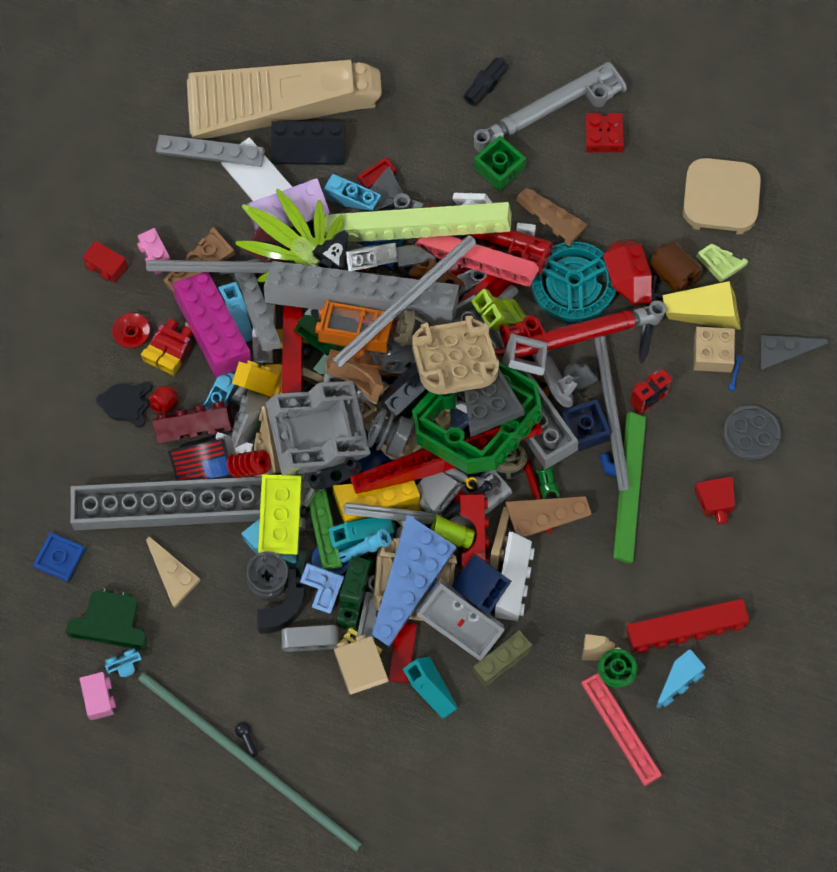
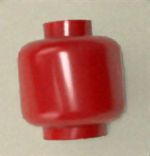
[150,386,178,413]

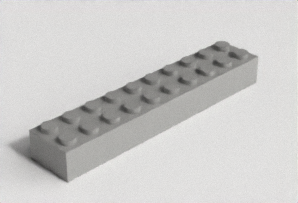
[264,261,459,325]
[453,295,578,469]
[70,477,262,530]

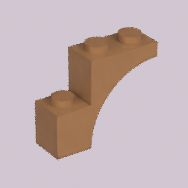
[325,349,384,402]

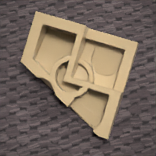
[582,634,621,661]

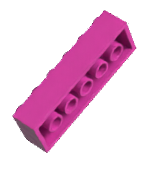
[173,272,251,378]

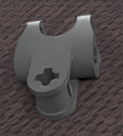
[374,337,416,374]

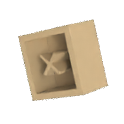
[694,327,735,372]

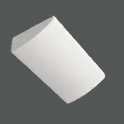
[221,138,292,201]

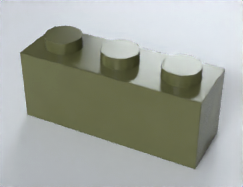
[473,630,532,688]

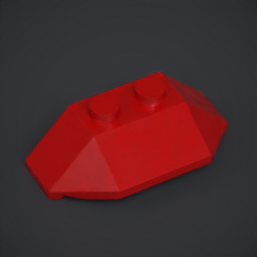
[603,240,652,305]

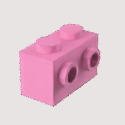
[137,228,171,275]
[80,672,116,720]

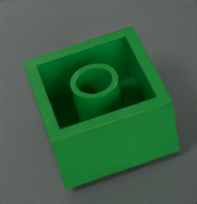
[474,135,526,192]

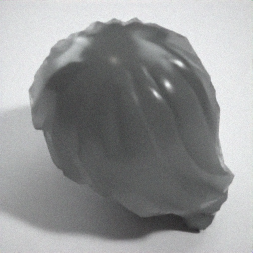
[563,362,599,390]

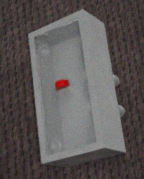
[416,578,505,661]

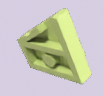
[696,244,748,283]

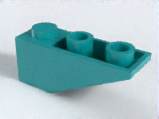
[329,517,395,551]
[403,657,458,719]

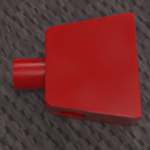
[694,477,734,525]

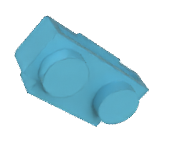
[105,648,142,677]

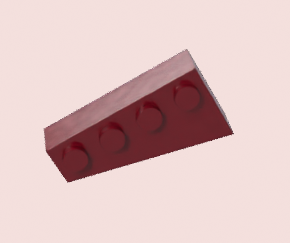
[152,401,234,443]

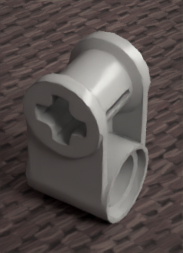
[457,269,487,298]

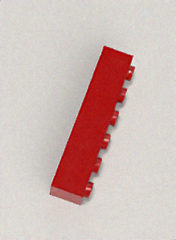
[626,599,749,653]

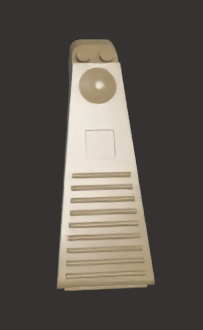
[187,60,382,140]

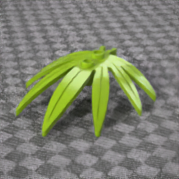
[236,189,343,282]

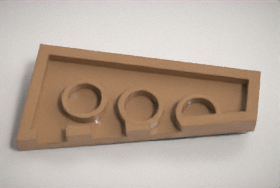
[516,187,588,246]
[163,227,235,294]
[505,496,592,538]

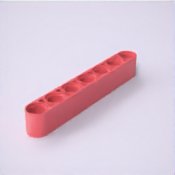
[415,236,539,286]

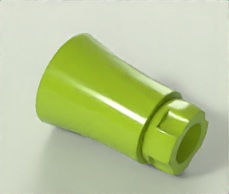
[430,514,475,548]

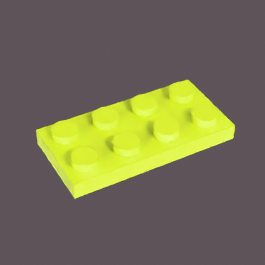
[258,475,302,555]

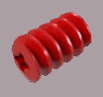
[227,450,271,478]

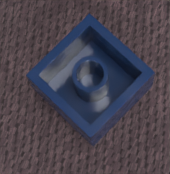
[560,399,611,453]

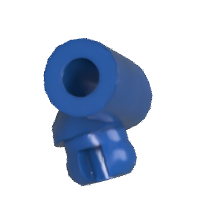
[599,454,617,477]

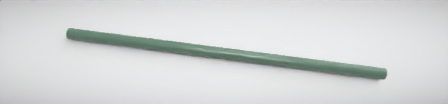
[138,672,362,852]

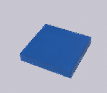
[33,532,86,583]

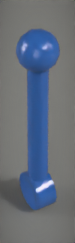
[728,355,743,391]

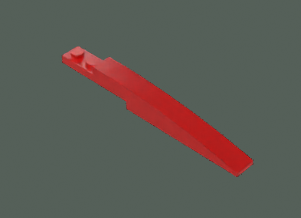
[282,305,303,393]
[350,423,543,494]

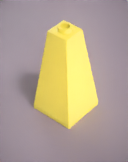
[662,281,741,330]

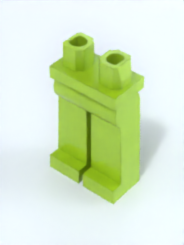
[471,289,530,331]

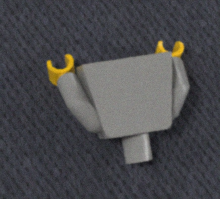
[417,468,478,517]

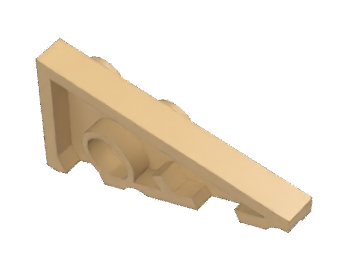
[146,537,200,608]

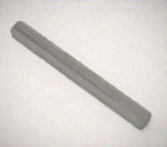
[343,503,434,524]

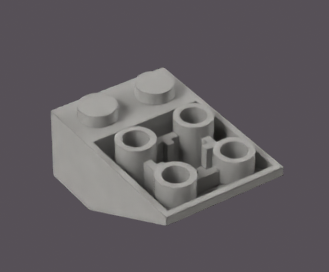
[231,390,270,448]

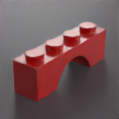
[460,493,490,570]

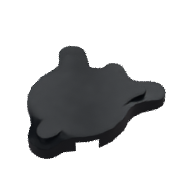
[96,382,151,428]

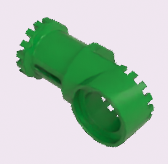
[536,466,560,499]

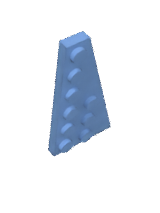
[372,514,457,647]

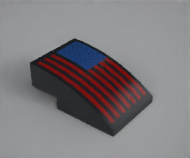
[168,436,232,481]

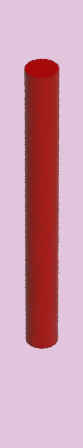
[524,460,553,534]

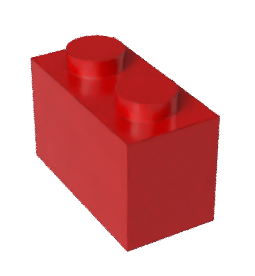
[82,240,128,283]

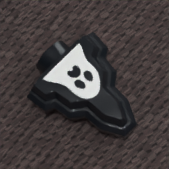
[312,230,350,270]

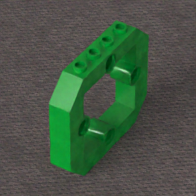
[412,362,542,474]

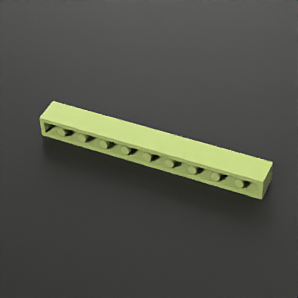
[325,202,512,242]

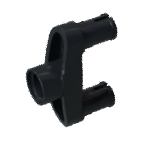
[308,457,362,492]

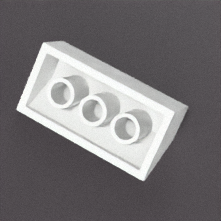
[495,532,535,621]

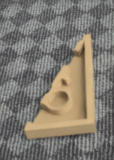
[248,406,281,477]
[490,507,510,571]

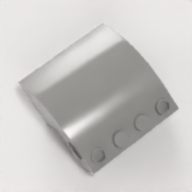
[266,381,370,476]

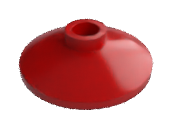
[112,313,150,349]

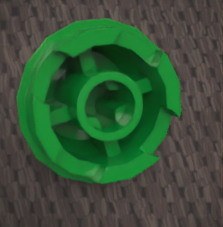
[598,649,638,688]

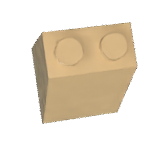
[334,634,388,695]

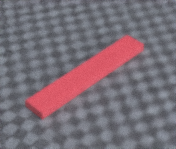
[581,673,662,787]

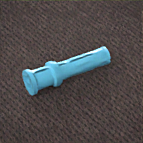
[338,529,391,563]

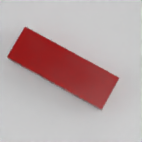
[389,623,417,684]

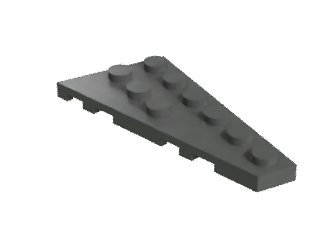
[464,369,524,437]

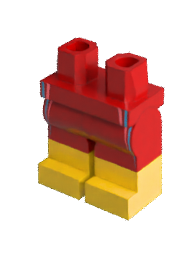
[141,319,193,376]

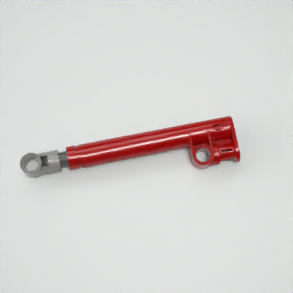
[394,194,553,275]
[499,301,666,358]

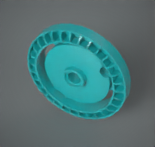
[531,242,616,323]

